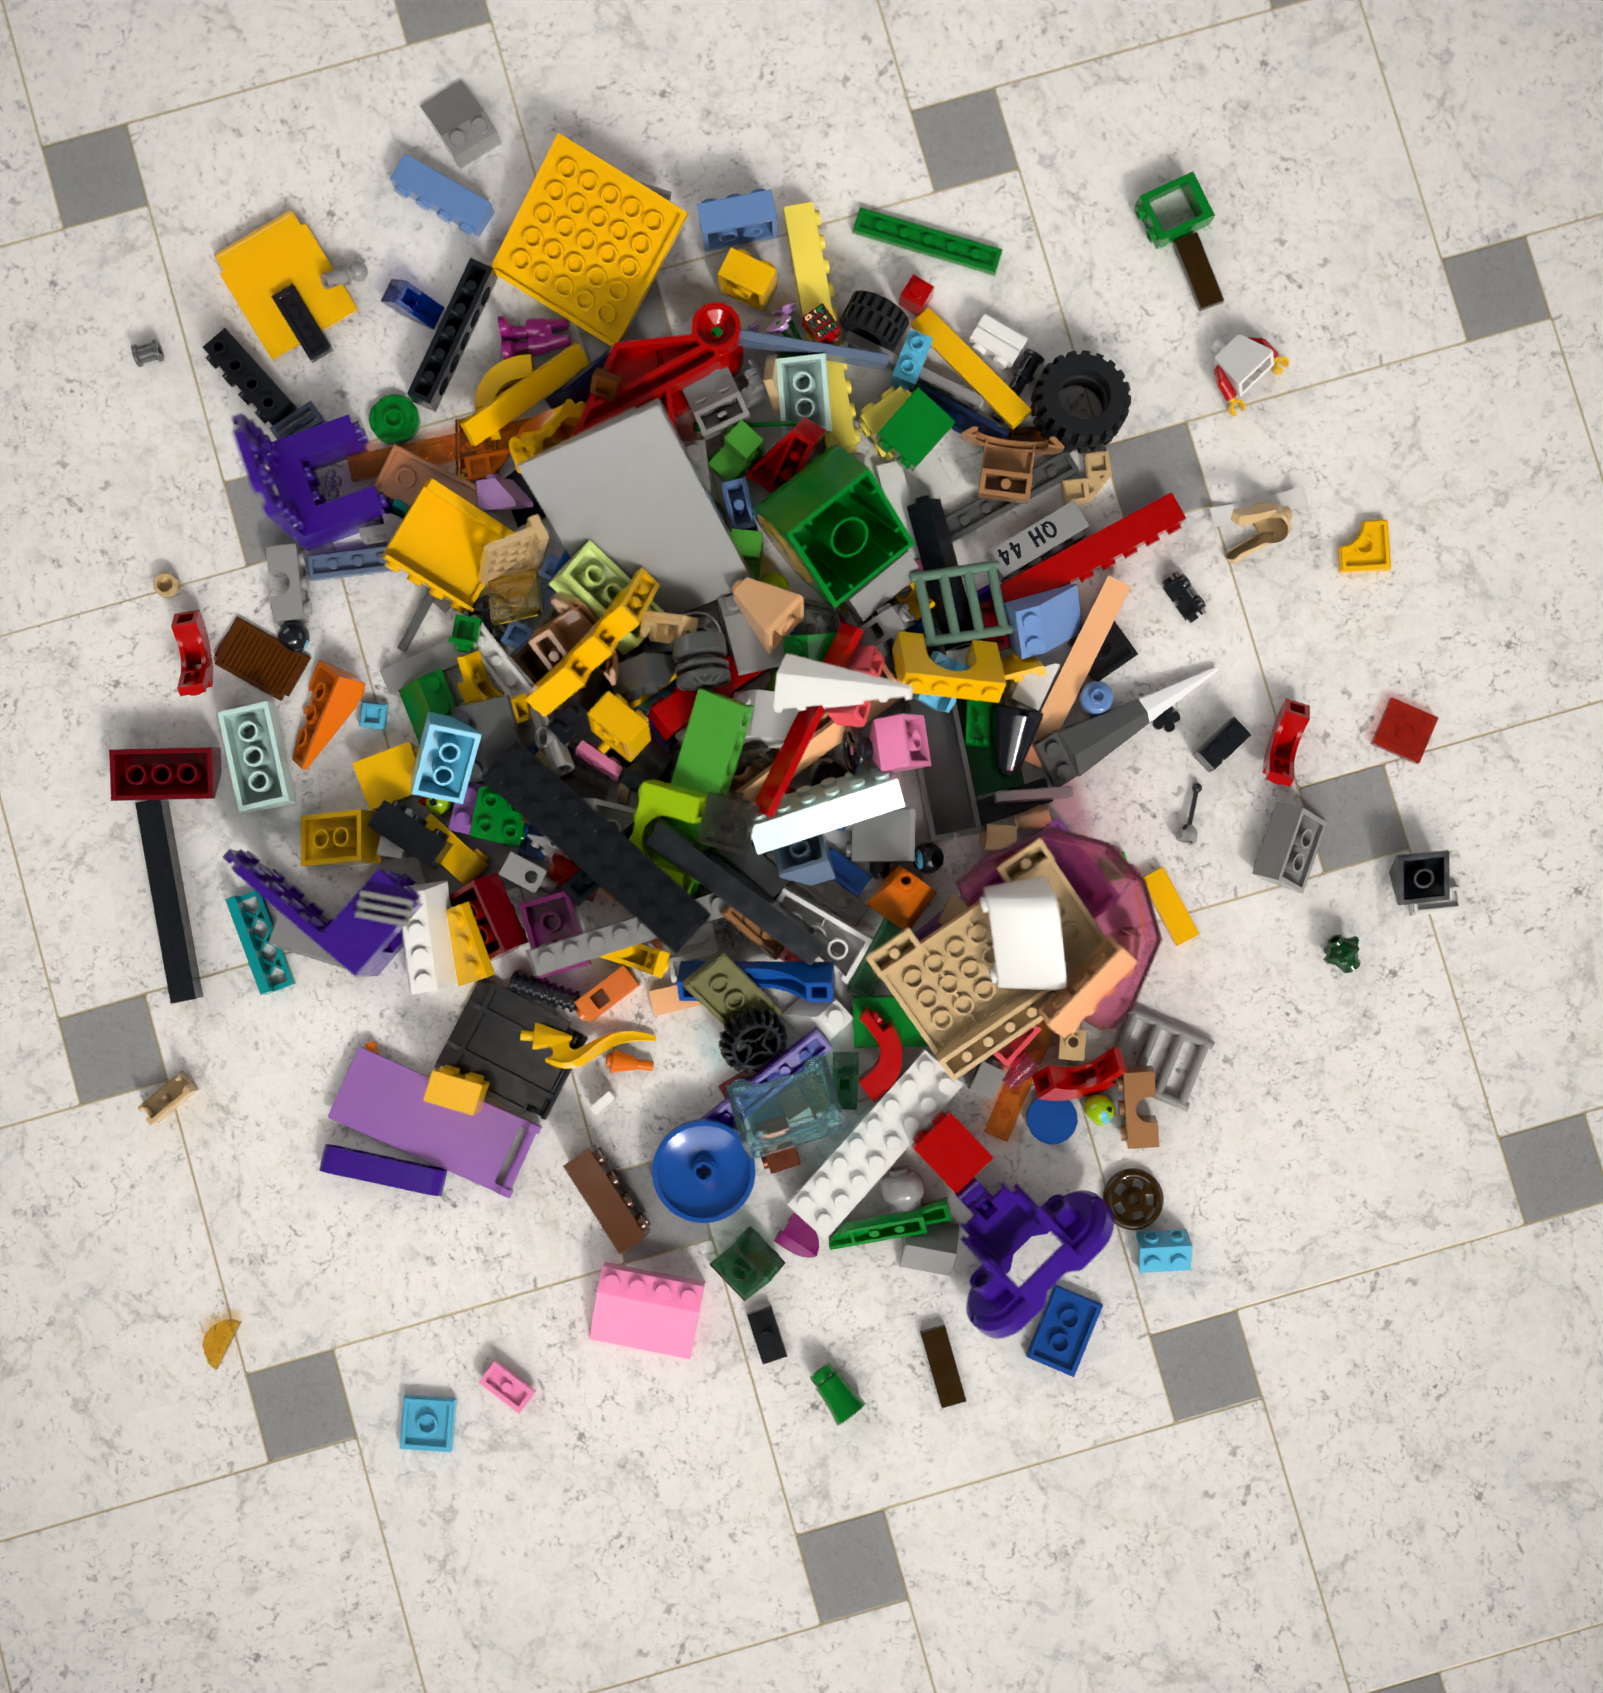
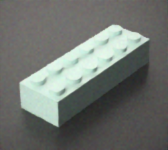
[743,763,905,854]

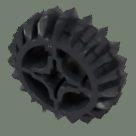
[718,1006,788,1074]

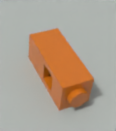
[574,965,641,1023]

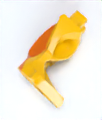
[509,399,586,473]

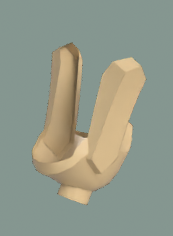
[1226,502,1292,564]

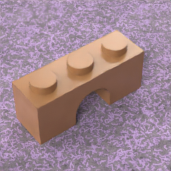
[1117,1065,1159,1149]

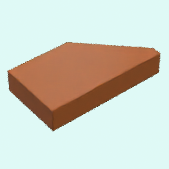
[464,448,511,483]

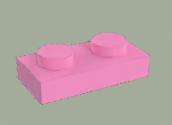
[575,740,623,784]
[478,1359,536,1414]

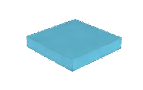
[399,1395,457,1452]

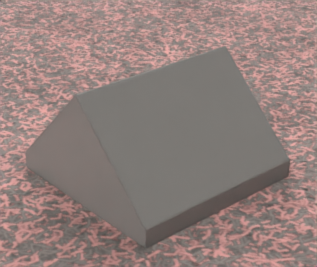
[900,1222,959,1276]

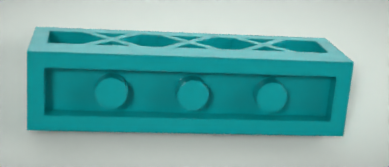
[225,891,296,995]

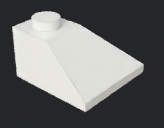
[782,997,854,1041]

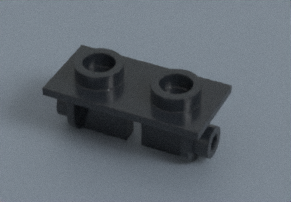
[1161,572,1207,624]

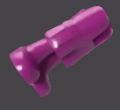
[498,316,572,360]

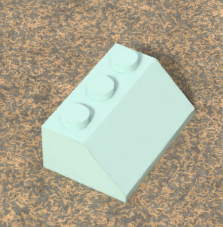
[776,353,832,436]

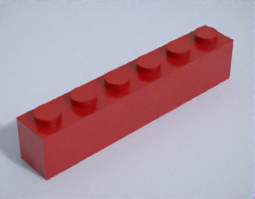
[648,655,772,740]

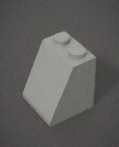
[846,809,915,864]

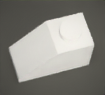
[1007,663,1060,711]

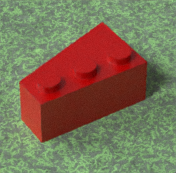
[745,417,826,492]

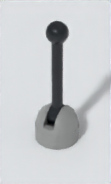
[1176,783,1202,844]

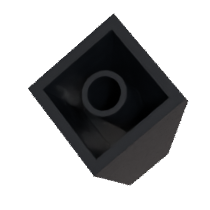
[547,665,613,746]

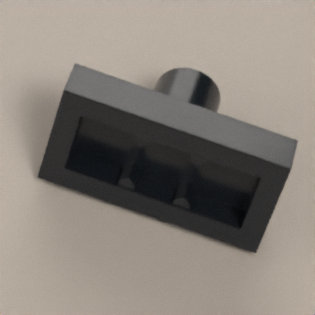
[747,1305,787,1365]

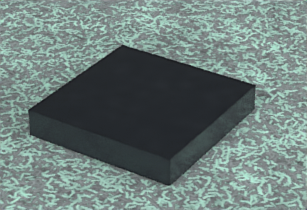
[1067,620,1138,681]

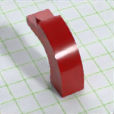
[171,609,213,696]
[1262,698,1310,787]
[858,1006,903,1102]
[1032,1047,1127,1101]

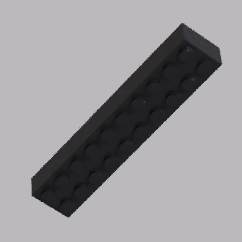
[481,740,711,954]

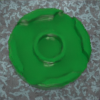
[369,394,420,445]

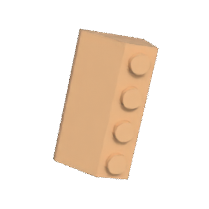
[1038,936,1138,1038]

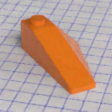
[292,659,366,770]

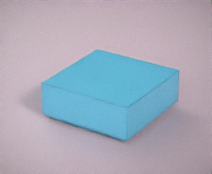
[359,701,389,731]

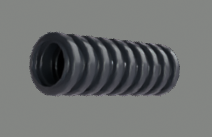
[508,970,580,1013]

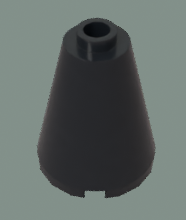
[992,704,1044,776]

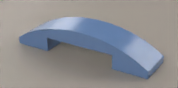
[501,553,560,649]

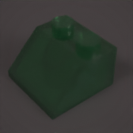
[709,1226,786,1302]

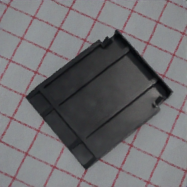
[434,978,588,1120]

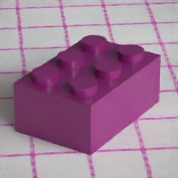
[519,892,592,978]

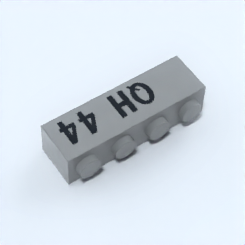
[985,500,1090,582]

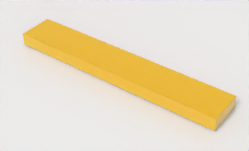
[911,307,1032,429]
[460,343,589,446]

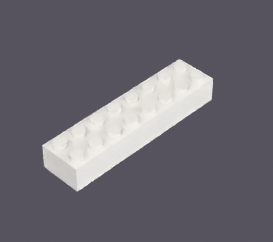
[787,1049,963,1240]

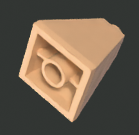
[731,577,804,654]

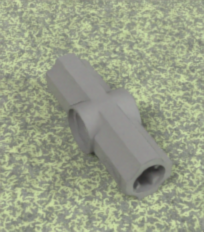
[529,706,575,776]

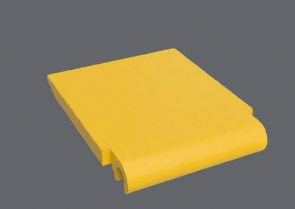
[214,209,358,361]

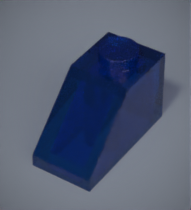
[381,279,445,330]

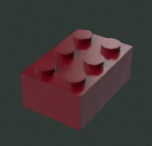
[449,872,529,961]

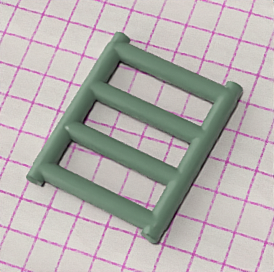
[909,560,1013,647]

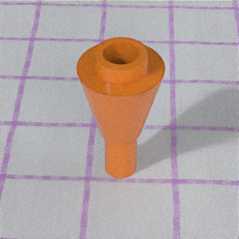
[605,1048,654,1074]

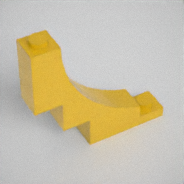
[525,567,660,717]

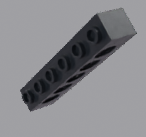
[407,258,498,412]

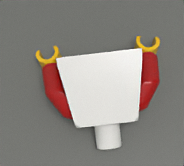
[1211,335,1289,416]

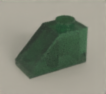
[831,1052,859,1110]

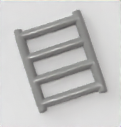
[1115,1005,1215,1111]

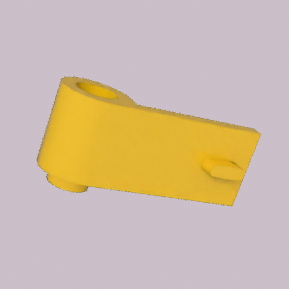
[425,813,489,885]

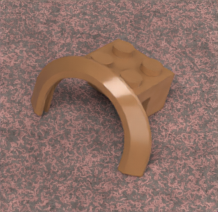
[961,426,1064,504]
[528,592,618,686]

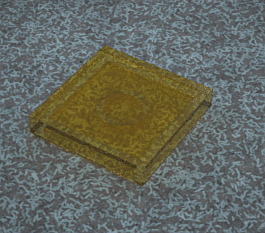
[488,568,542,626]

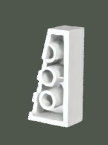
[777,886,873,984]

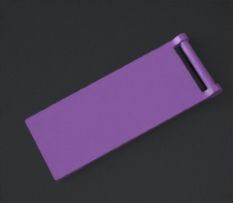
[328,1047,542,1198]

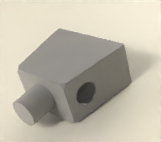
[499,851,558,895]

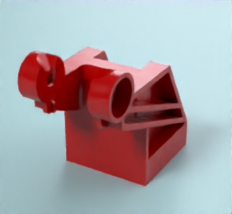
[571,302,744,438]

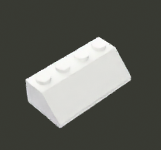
[401,880,457,994]

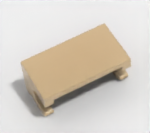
[640,611,698,644]
[138,1070,199,1125]

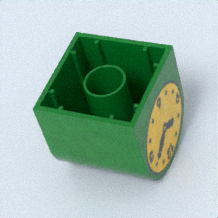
[752,444,915,608]

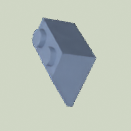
[774,833,836,886]

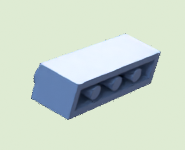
[390,153,495,237]

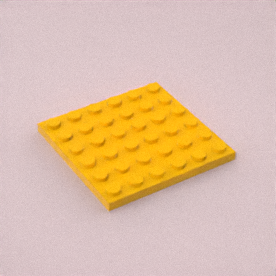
[491,133,689,347]

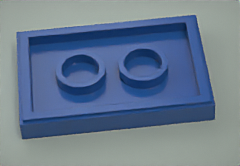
[1025,1284,1103,1377]

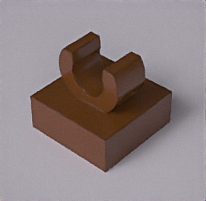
[590,367,622,403]

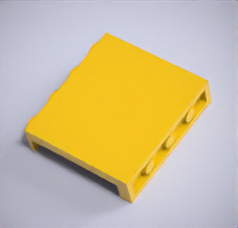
[380,478,516,614]

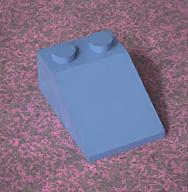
[1005,583,1082,659]

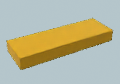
[1140,867,1200,946]

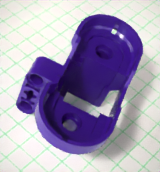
[955,1177,1114,1339]

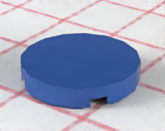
[1026,1097,1078,1144]

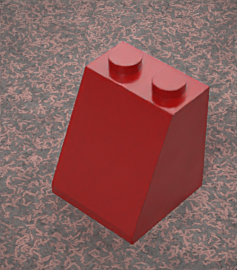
[911,1110,994,1194]

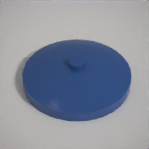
[652,1119,755,1223]

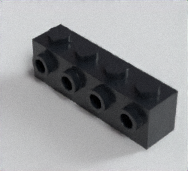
[202,328,297,425]

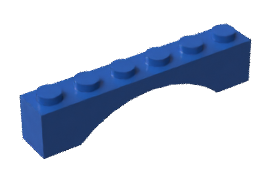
[676,961,836,1002]

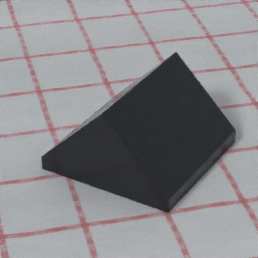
[1389,850,1450,905]

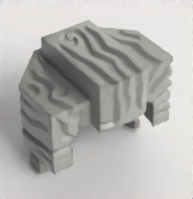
[734,359,769,409]

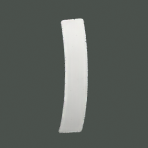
[1210,486,1308,527]

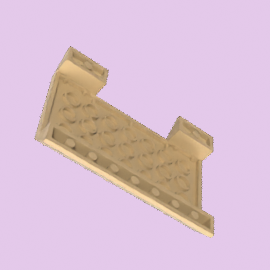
[865,837,1107,1081]

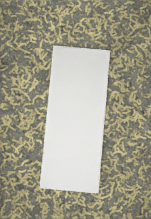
[916,449,954,498]

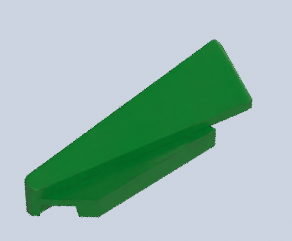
[828,1197,952,1250]

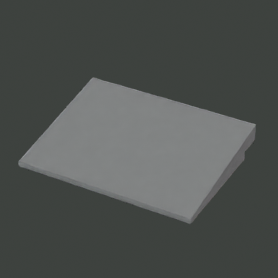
[518,398,754,614]

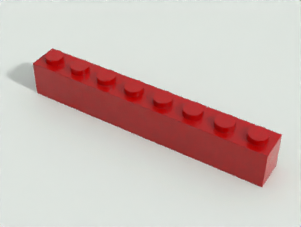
[1000,492,1186,611]

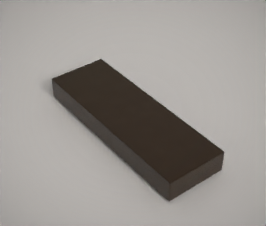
[1172,232,1224,312]
[920,1324,966,1408]

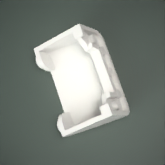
[980,876,1066,990]

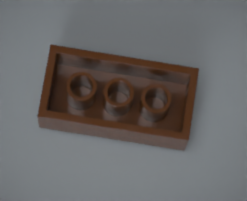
[563,1144,651,1254]

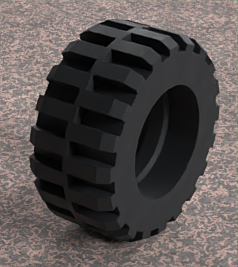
[1030,350,1131,454]

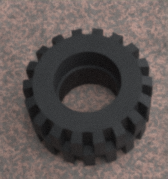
[839,290,909,352]

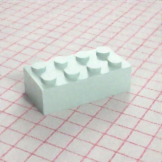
[217,701,297,814]

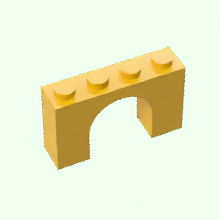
[892,631,1006,703]

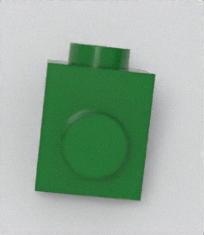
[448,614,482,653]

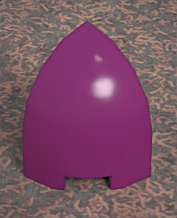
[774,1213,819,1258]

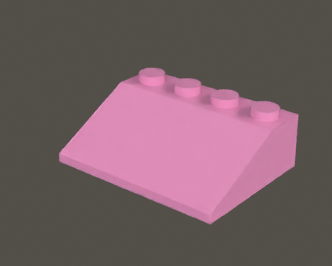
[589,1262,705,1359]

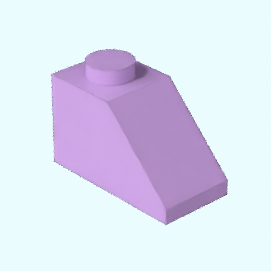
[476,474,533,512]

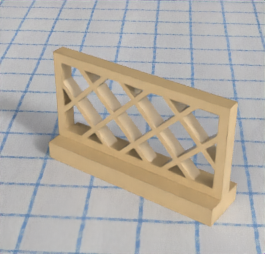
[478,514,549,584]

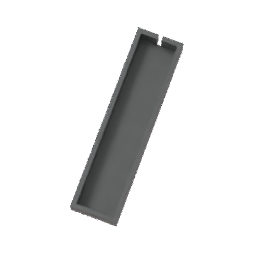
[890,632,982,843]

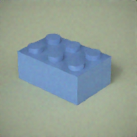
[697,189,778,252]

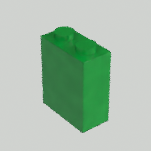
[875,388,956,472]

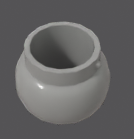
[881,1166,925,1212]

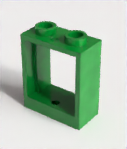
[1134,171,1215,250]

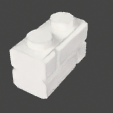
[968,313,1028,369]

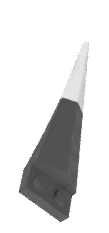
[1032,667,1218,787]

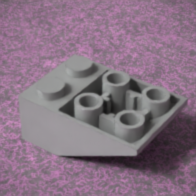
[682,368,751,440]

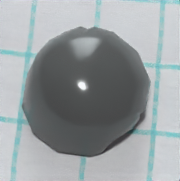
[808,756,848,787]

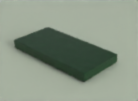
[956,693,1025,796]

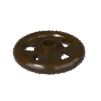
[1102,1168,1164,1230]

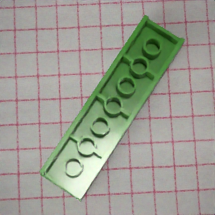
[658,688,755,897]

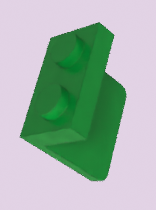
[469,786,525,848]

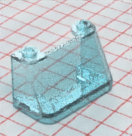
[726,1056,847,1158]

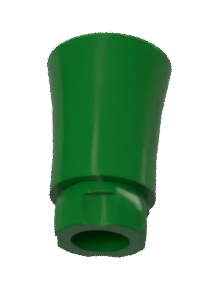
[810,1362,866,1426]

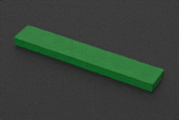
[853,207,1003,276]

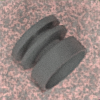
[671,631,731,691]

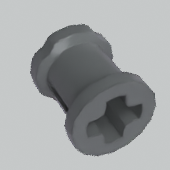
[131,339,164,367]

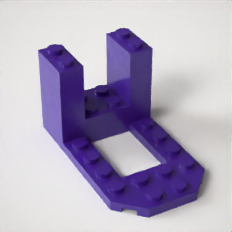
[232,413,392,551]
[223,849,423,976]

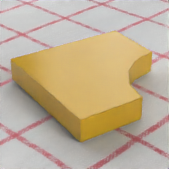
[1337,520,1391,573]

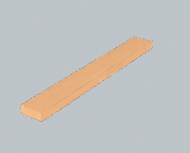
[1025,575,1131,769]

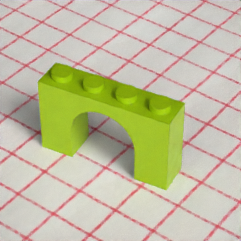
[629,779,710,894]

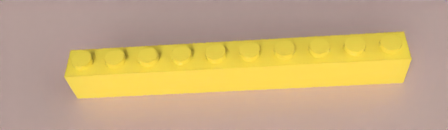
[783,202,861,452]

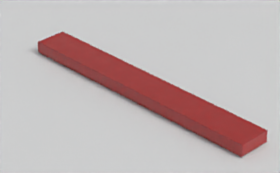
[751,623,864,818]

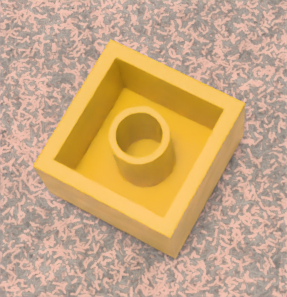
[717,247,777,313]
[588,691,651,763]
[423,1065,490,1116]

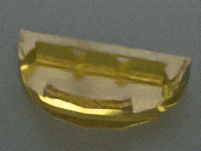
[202,1319,242,1370]

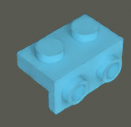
[1136,1229,1192,1273]

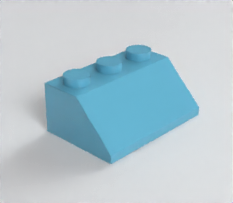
[410,712,482,804]

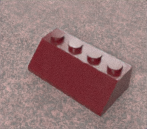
[109,747,222,801]

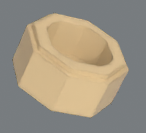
[153,573,180,598]

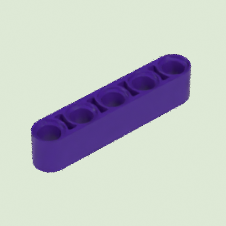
[319,1144,447,1196]

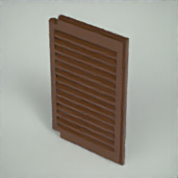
[214,617,311,701]

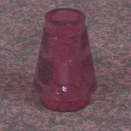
[1002,1051,1040,1090]

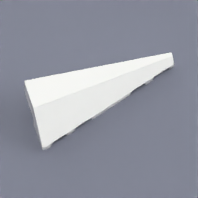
[773,653,914,713]

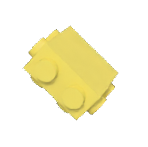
[858,386,912,461]

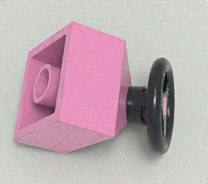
[843,714,931,776]

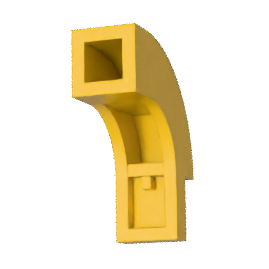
[475,354,535,440]
[457,650,532,724]
[599,943,670,978]

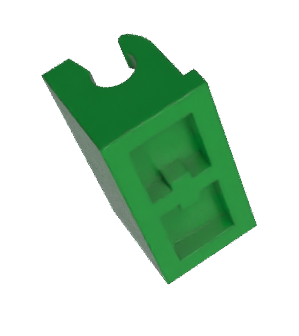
[964,699,991,747]

